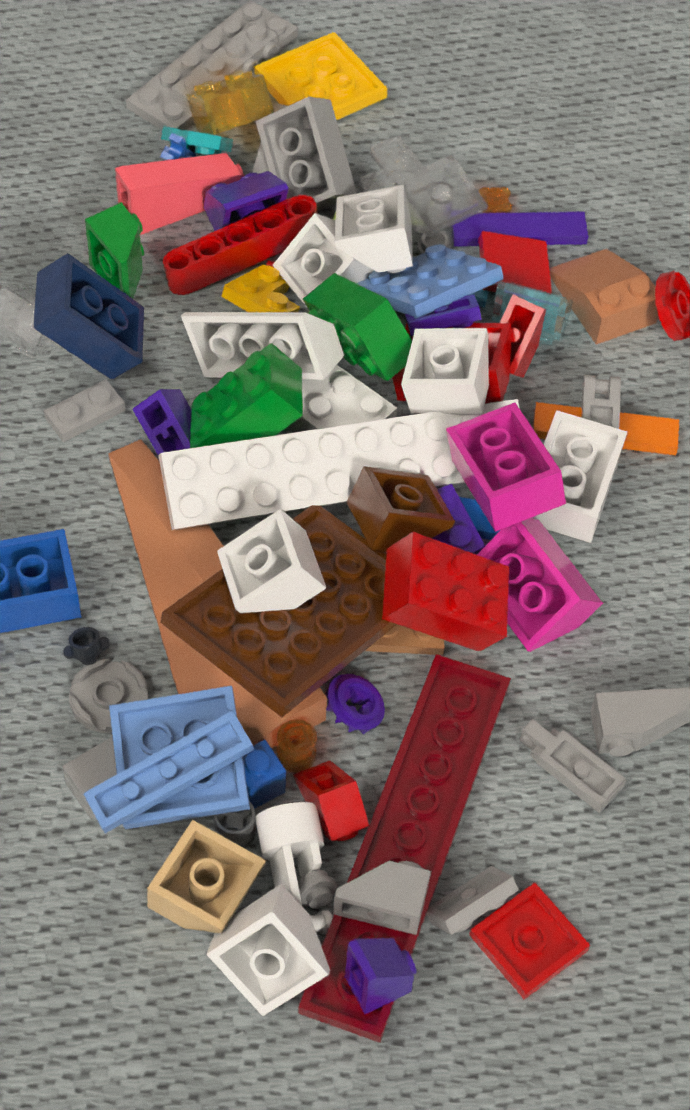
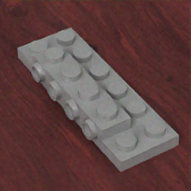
[126,0,298,130]

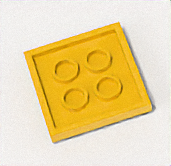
[254,32,388,120]

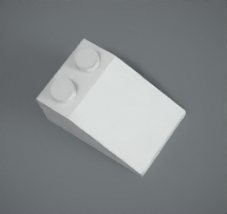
[532,410,627,543]

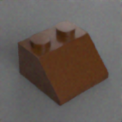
[347,466,455,552]

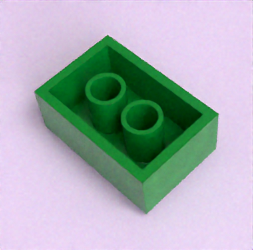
[302,273,412,381]
[190,343,303,449]

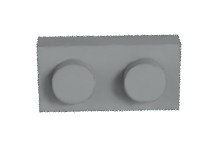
[44,379,126,442]
[427,866,518,935]

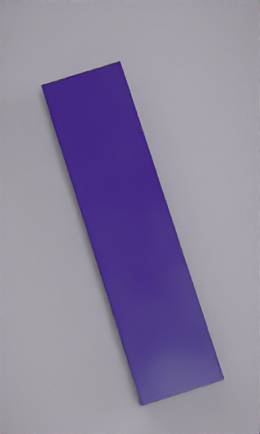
[451,211,589,247]

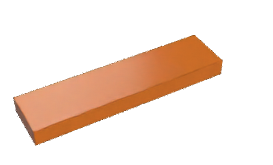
[533,402,679,456]

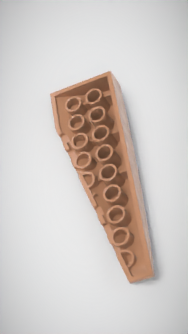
[108,439,327,748]

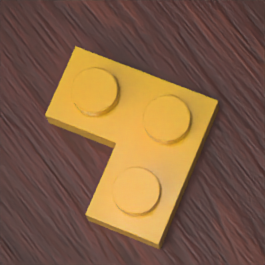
[221,264,300,312]

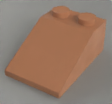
[549,249,658,344]

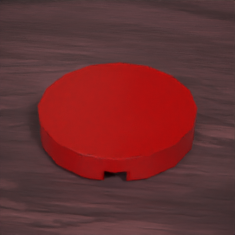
[655,271,690,341]

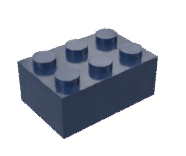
[33,253,144,379]

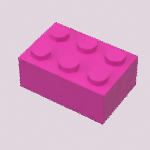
[446,402,566,532]

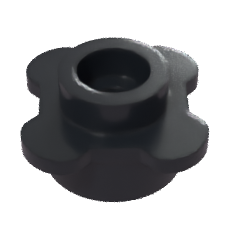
[63,627,110,665]

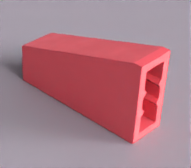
[115,153,244,235]

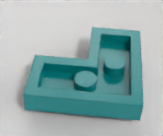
[161,126,233,155]

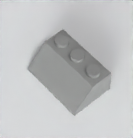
[256,97,357,210]

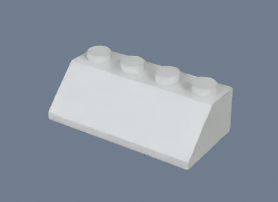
[181,312,344,380]

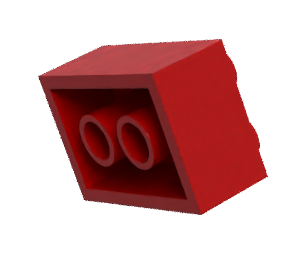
[382,532,509,651]

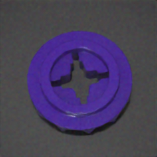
[325,674,385,734]

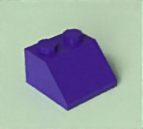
[203,171,289,231]

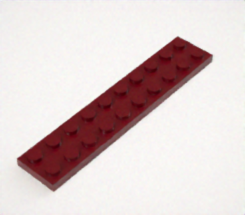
[298,654,511,1043]

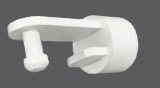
[255,802,334,935]

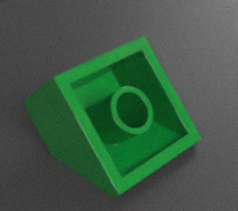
[85,203,144,299]

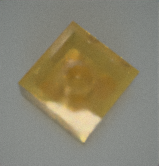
[186,70,274,135]

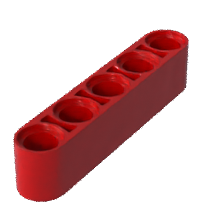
[163,195,318,295]

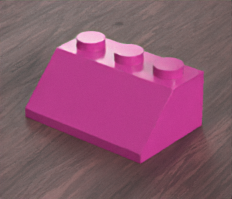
[477,518,603,652]

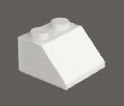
[273,213,374,307]
[401,328,489,414]
[217,509,326,613]
[206,884,330,1016]

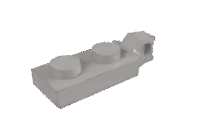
[519,719,627,814]

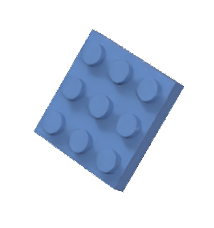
[357,244,503,318]
[109,686,250,829]

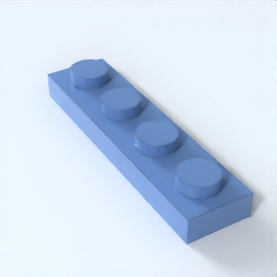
[83,710,254,833]

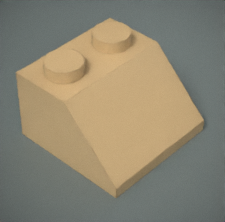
[147,820,266,934]

